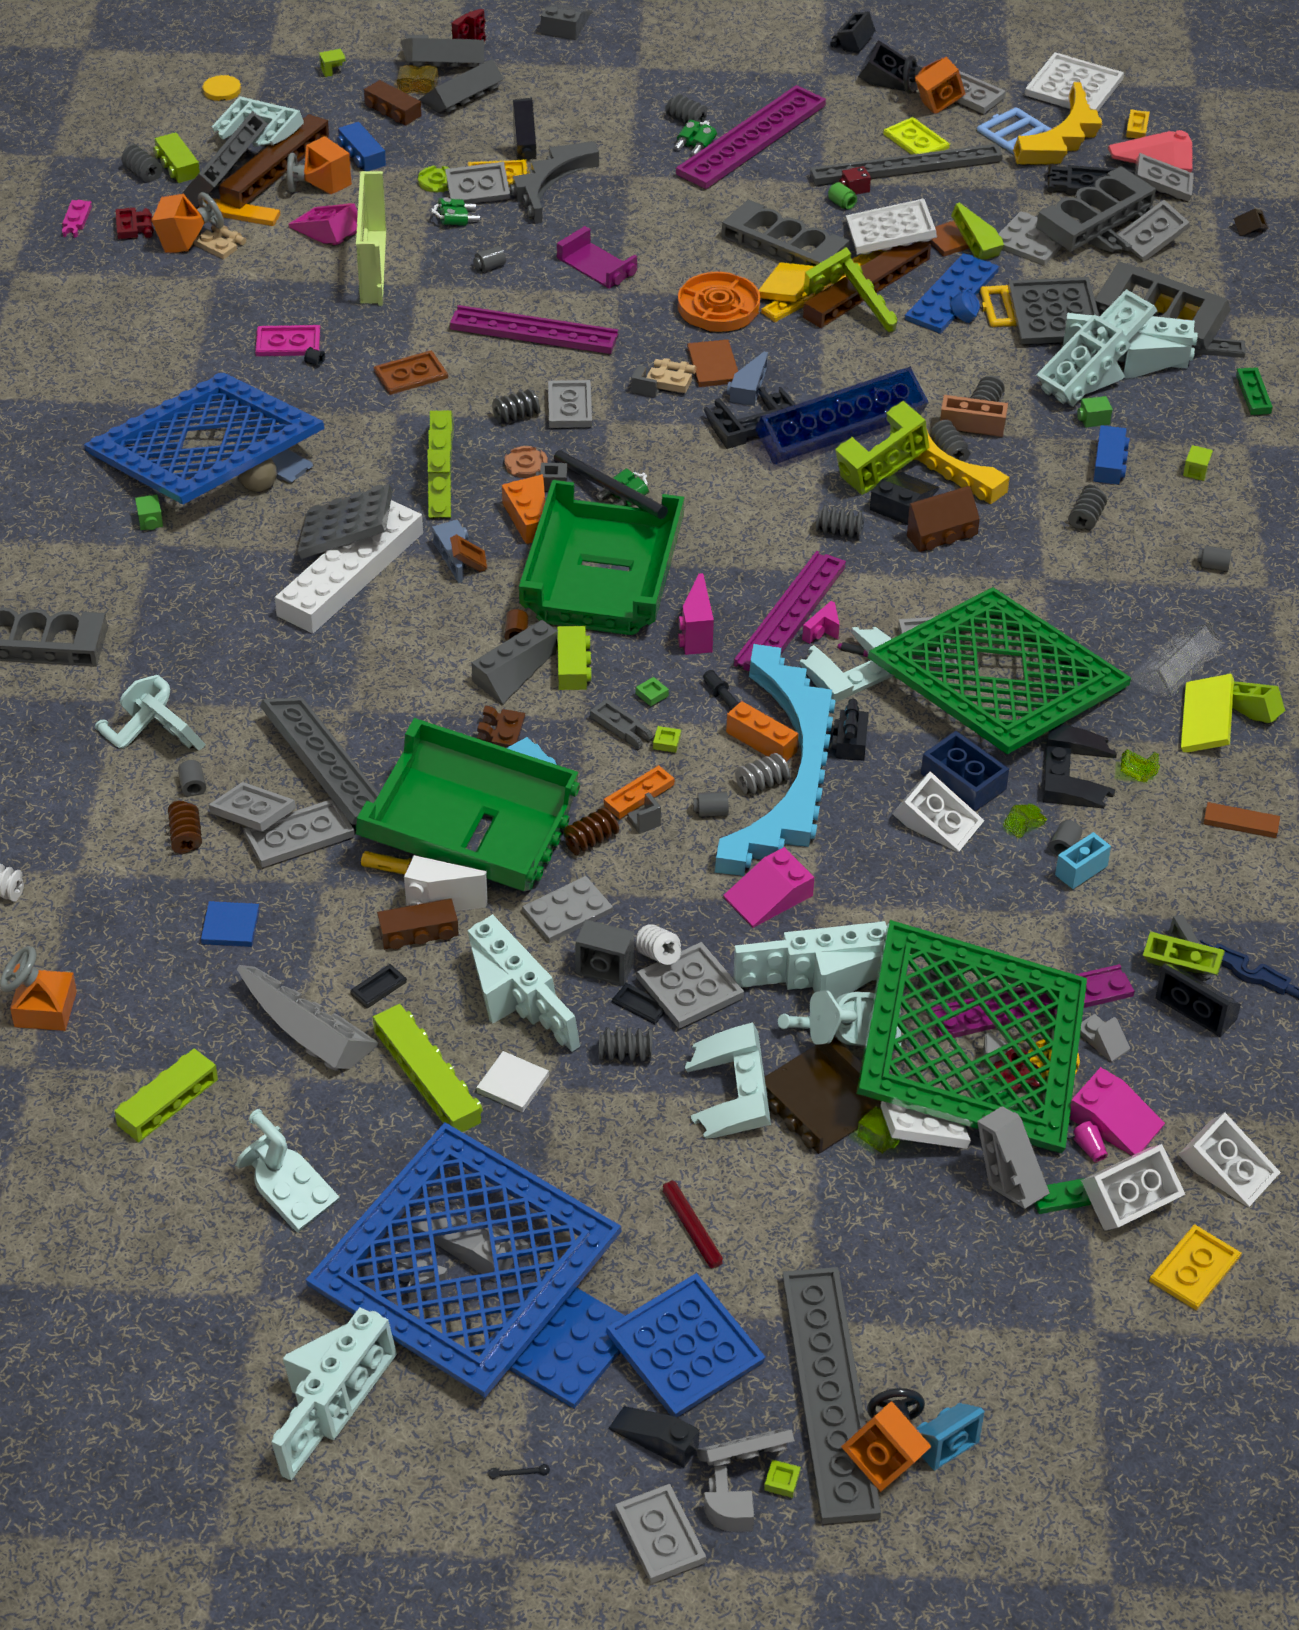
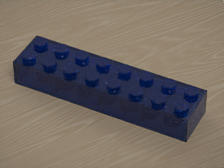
[755,366,929,465]

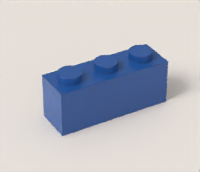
[337,122,386,171]
[1093,425,1130,485]

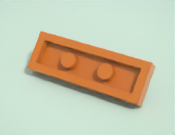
[604,765,675,819]

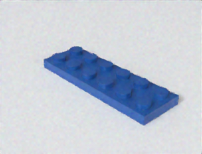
[905,253,999,334]

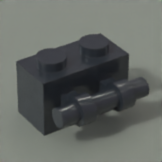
[830,11,876,52]
[832,699,869,761]

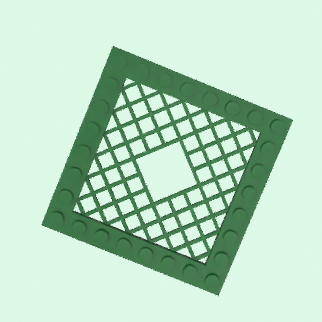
[868,587,1131,754]
[856,920,1087,1154]

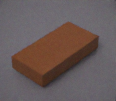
[450,534,487,572]

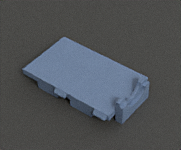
[261,439,313,483]

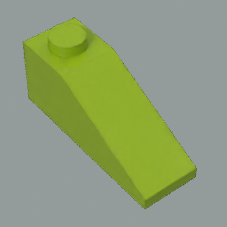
[951,203,1004,260]
[1232,681,1285,723]
[1143,932,1225,976]

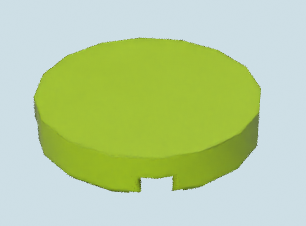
[418,166,449,193]

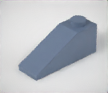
[727,352,768,406]
[432,520,468,583]

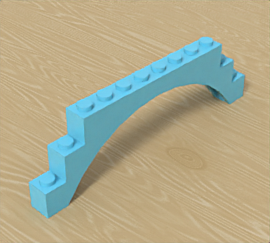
[715,644,836,876]

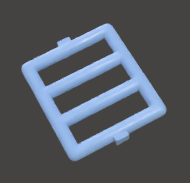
[977,107,1051,154]

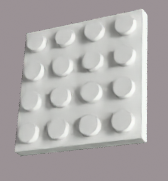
[1024,52,1124,112]
[846,199,937,255]

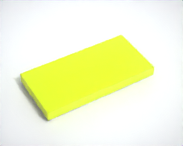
[1181,673,1234,753]

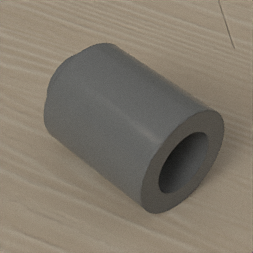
[473,245,506,272]
[1197,545,1232,572]
[178,760,206,797]
[693,791,729,817]
[1049,820,1082,855]

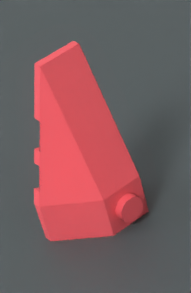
[1108,130,1192,172]

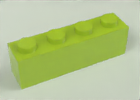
[114,1048,218,1143]

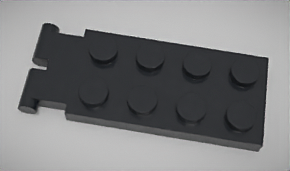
[1047,164,1135,198]

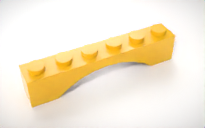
[914,431,1010,504]

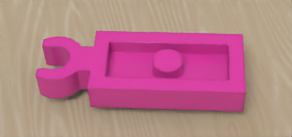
[62,200,92,238]

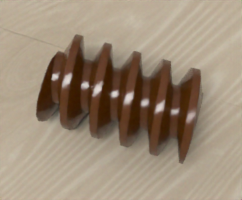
[168,800,202,854]
[563,808,619,855]

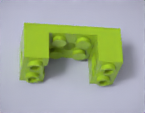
[835,401,930,495]

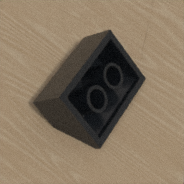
[1155,964,1241,1038]

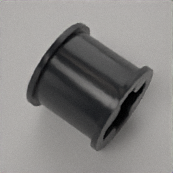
[304,347,326,367]

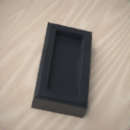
[350,964,407,1009]
[612,983,665,1024]

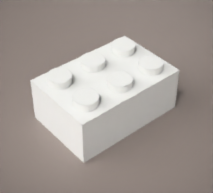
[1081,1144,1185,1231]

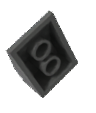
[541,4,593,40]

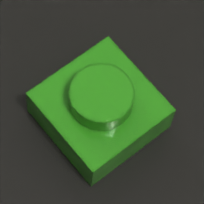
[636,677,669,706]

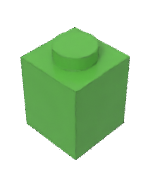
[1077,396,1112,428]
[135,495,163,530]

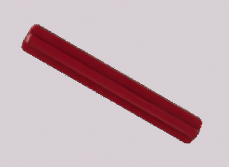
[663,1180,723,1269]

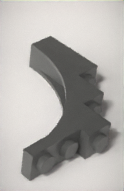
[510,141,599,224]

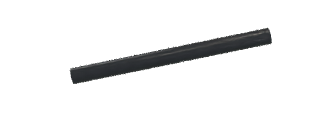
[554,450,668,519]

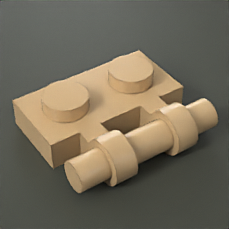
[193,225,246,259]
[646,358,696,393]

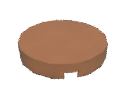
[505,446,548,478]

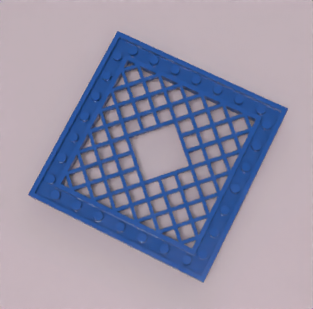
[84,372,325,505]
[306,1122,622,1398]

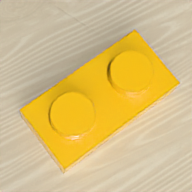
[1126,110,1150,139]

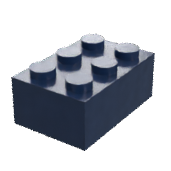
[921,731,1009,811]

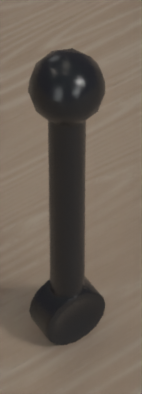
[488,1464,550,1479]

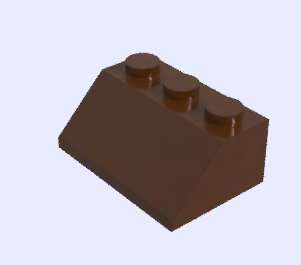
[907,486,980,552]

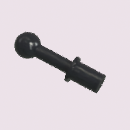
[703,670,740,710]

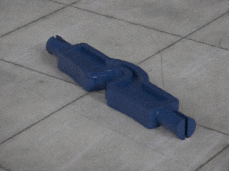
[1200,940,1299,999]

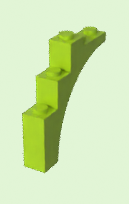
[428,411,454,518]

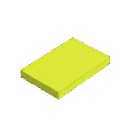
[883,117,950,155]

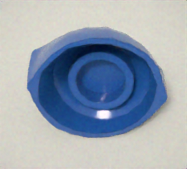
[951,288,980,323]

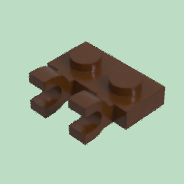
[477,705,525,748]

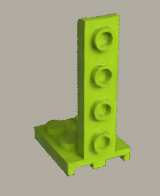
[804,247,898,332]

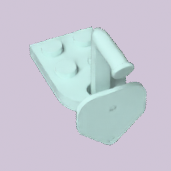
[95,675,206,751]
[778,991,901,1046]
[236,1109,340,1233]

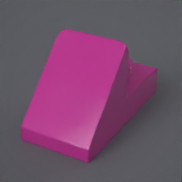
[802,601,840,644]

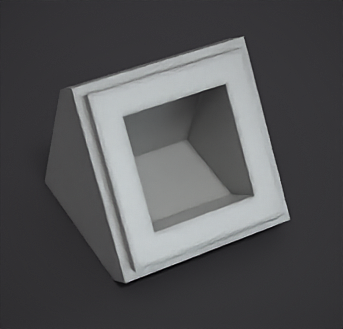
[983,1033,1006,1068]

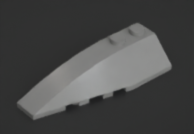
[237,965,379,1071]

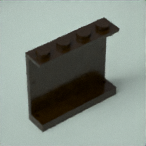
[764,1037,883,1154]

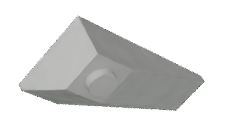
[412,1208,530,1282]

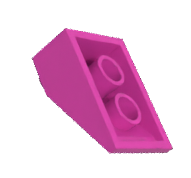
[289,203,358,245]
[678,573,714,655]
[723,847,815,928]
[1069,1067,1165,1156]

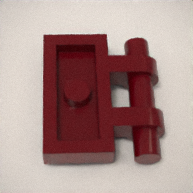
[115,208,154,239]

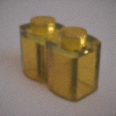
[397,65,438,94]

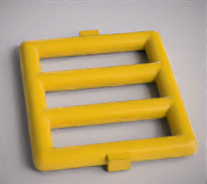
[980,285,1016,327]

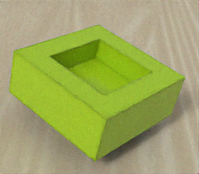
[653,726,681,753]
[764,1460,801,1498]

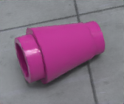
[1073,1121,1108,1163]

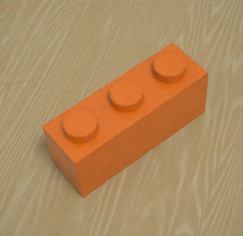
[726,701,799,762]

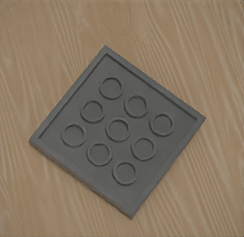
[1007,277,1099,344]
[298,484,393,559]

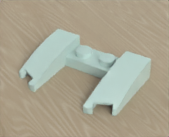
[212,96,304,147]
[799,627,893,703]
[685,1022,771,1139]

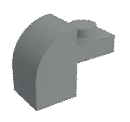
[704,1466,754,1532]

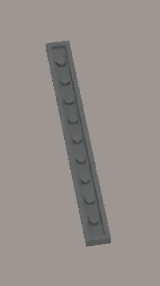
[810,144,1003,185]

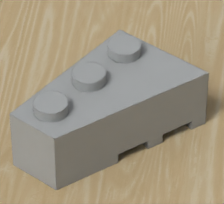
[977,1106,1049,1209]

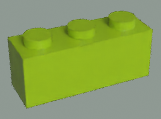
[153,132,200,183]
[557,626,591,690]

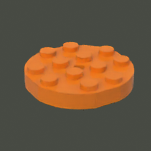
[678,272,760,332]

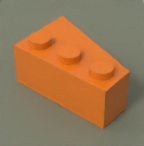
[502,474,545,544]

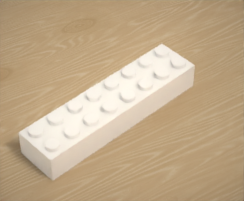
[275,500,423,634]

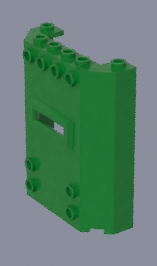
[519,480,685,635]
[356,718,580,891]

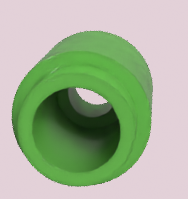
[828,182,857,209]

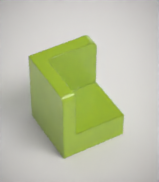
[319,49,346,77]
[1183,445,1213,481]

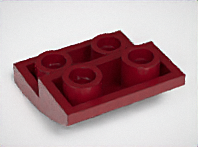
[451,9,486,43]

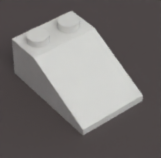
[892,772,984,852]
[404,855,487,911]
[1178,1112,1281,1207]

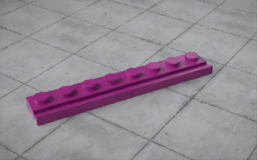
[450,305,618,354]
[734,551,846,672]
[931,964,1135,1038]

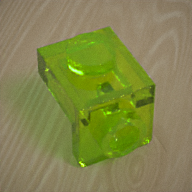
[1120,749,1160,782]
[1003,804,1047,838]

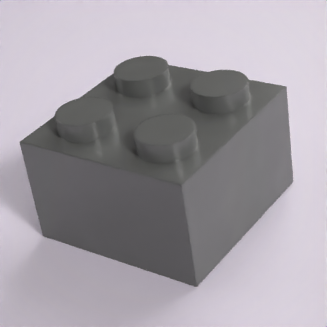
[575,919,634,986]

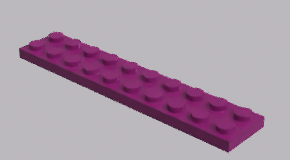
[676,85,826,189]

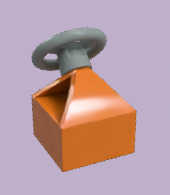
[287,136,352,194]
[151,192,224,253]
[0,946,77,1031]

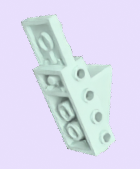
[1037,289,1157,407]
[1063,313,1198,379]
[467,914,580,1052]
[733,921,887,1000]
[271,1307,397,1480]

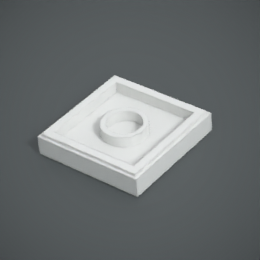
[477,1051,549,1112]

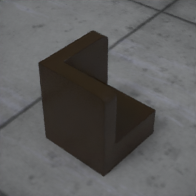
[1234,208,1269,236]

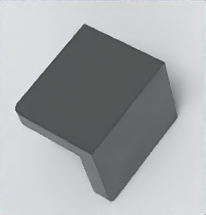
[631,365,660,398]
[627,792,661,834]

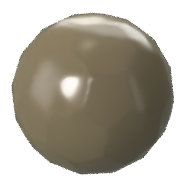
[238,458,277,492]

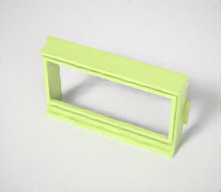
[356,171,386,306]

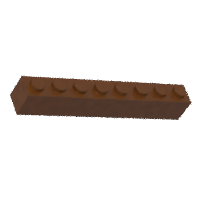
[219,114,329,209]
[803,241,931,328]

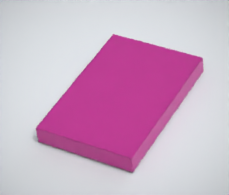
[256,325,320,356]

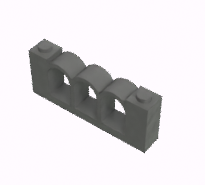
[182,111,267,208]
[1036,166,1156,252]
[721,199,850,266]
[1095,261,1230,350]
[0,607,108,666]

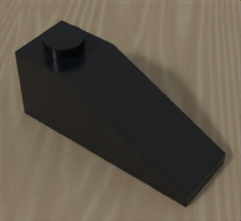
[513,98,537,160]
[609,1406,700,1468]

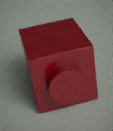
[839,166,871,195]

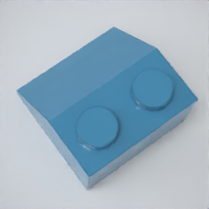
[916,1403,985,1471]

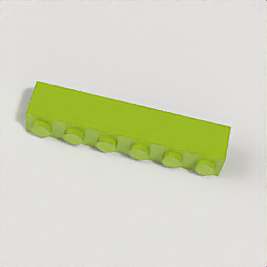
[373,1004,483,1132]

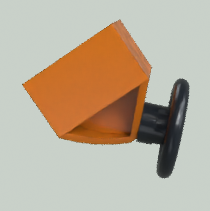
[903,55,966,114]
[841,1388,931,1492]

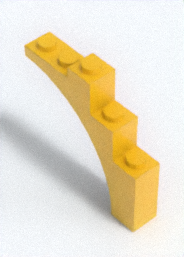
[1013,82,1102,164]

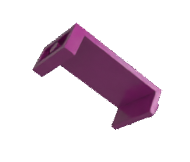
[557,226,637,289]

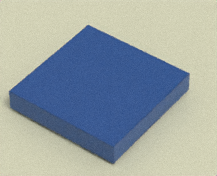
[201,901,260,947]

